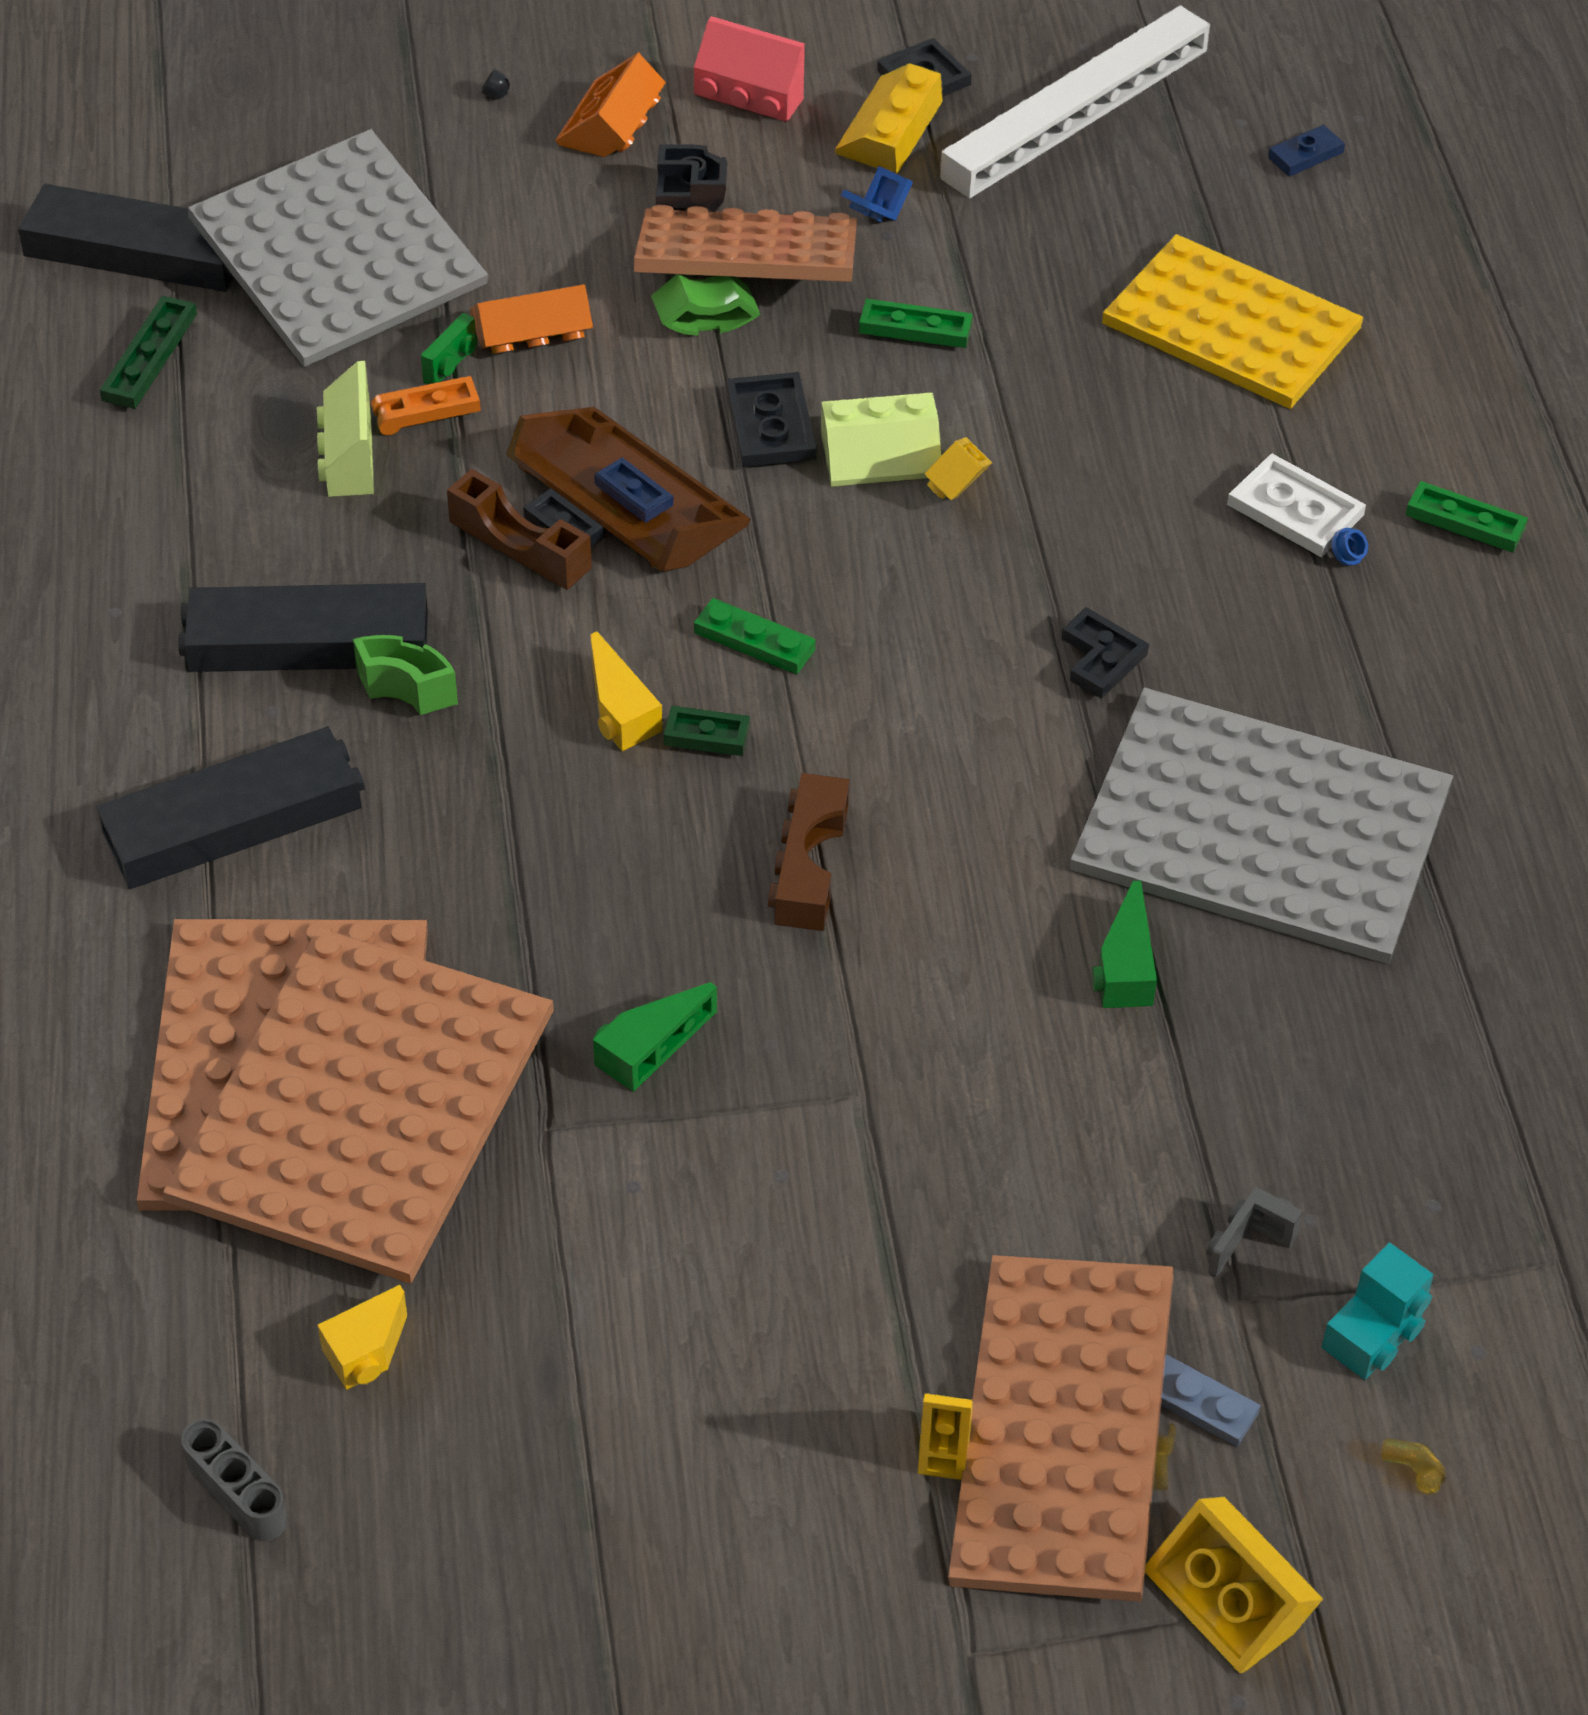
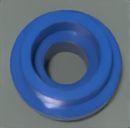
[1332,527,1368,566]

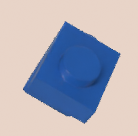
[841,166,913,222]

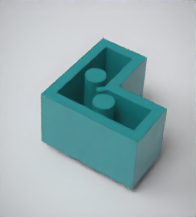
[1321,1242,1434,1380]

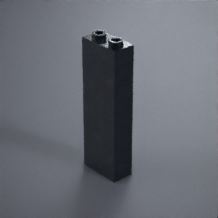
[18,183,236,292]
[178,583,428,672]
[96,726,365,890]

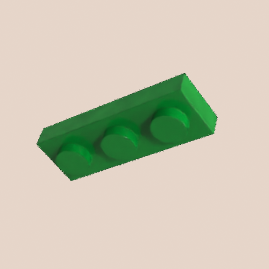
[859,298,973,348]
[1405,481,1528,553]
[694,598,816,675]

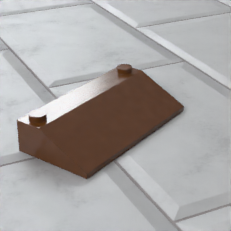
[506,407,751,572]

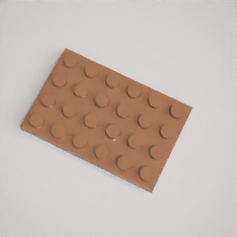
[634,205,857,282]

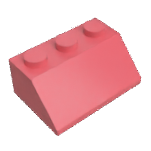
[694,16,805,122]

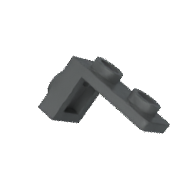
[1206,1187,1303,1277]

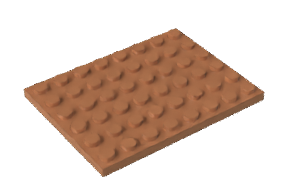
[137,919,428,1211]
[163,927,554,1284]

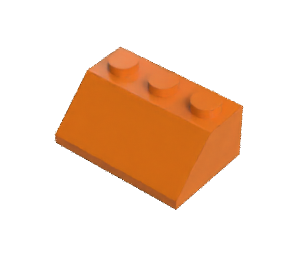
[555,52,666,157]
[470,284,593,354]

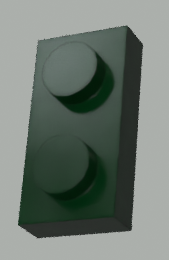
[664,705,750,756]

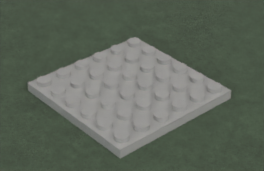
[188,129,488,367]

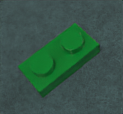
[420,313,478,384]

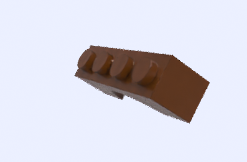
[447,469,592,590]
[768,773,850,931]

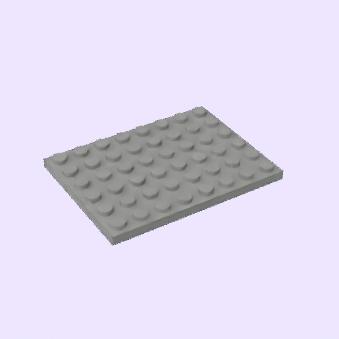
[1070,688,1453,965]

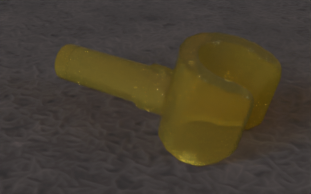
[1156,1423,1176,1491]

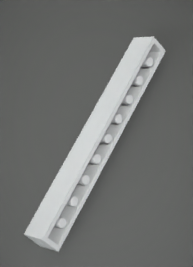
[940,5,1210,199]

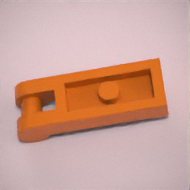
[371,376,481,435]

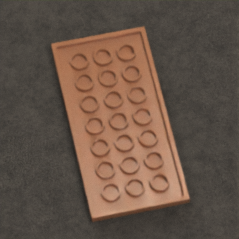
[948,1255,1174,1602]

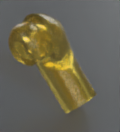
[1382,1438,1446,1494]

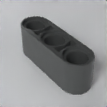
[181,1419,288,1541]

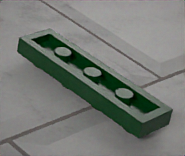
[100,295,197,409]

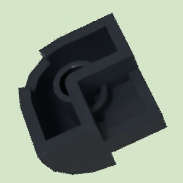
[656,144,728,213]

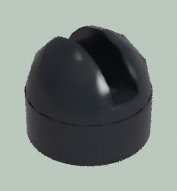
[481,69,510,99]

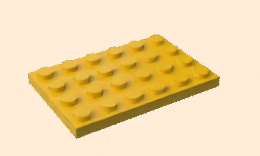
[1102,234,1363,409]

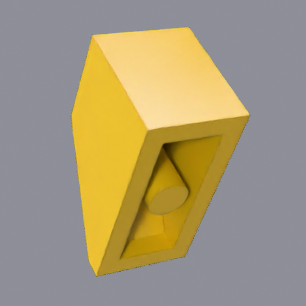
[924,437,992,500]
[317,1285,407,1390]

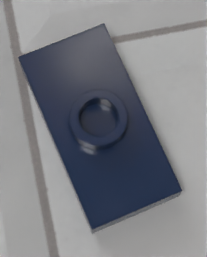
[1268,125,1345,177]
[594,457,674,523]

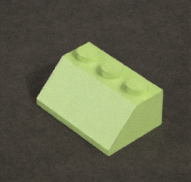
[317,361,374,497]
[821,393,941,487]

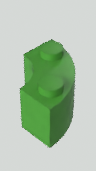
[651,274,760,336]
[353,635,458,715]

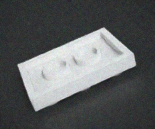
[1227,453,1366,557]

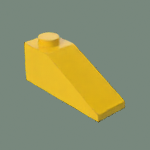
[590,631,663,752]
[918,1393,973,1480]

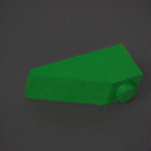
[1091,881,1157,1008]
[593,982,717,1092]

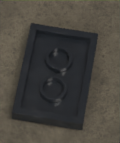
[726,372,817,467]

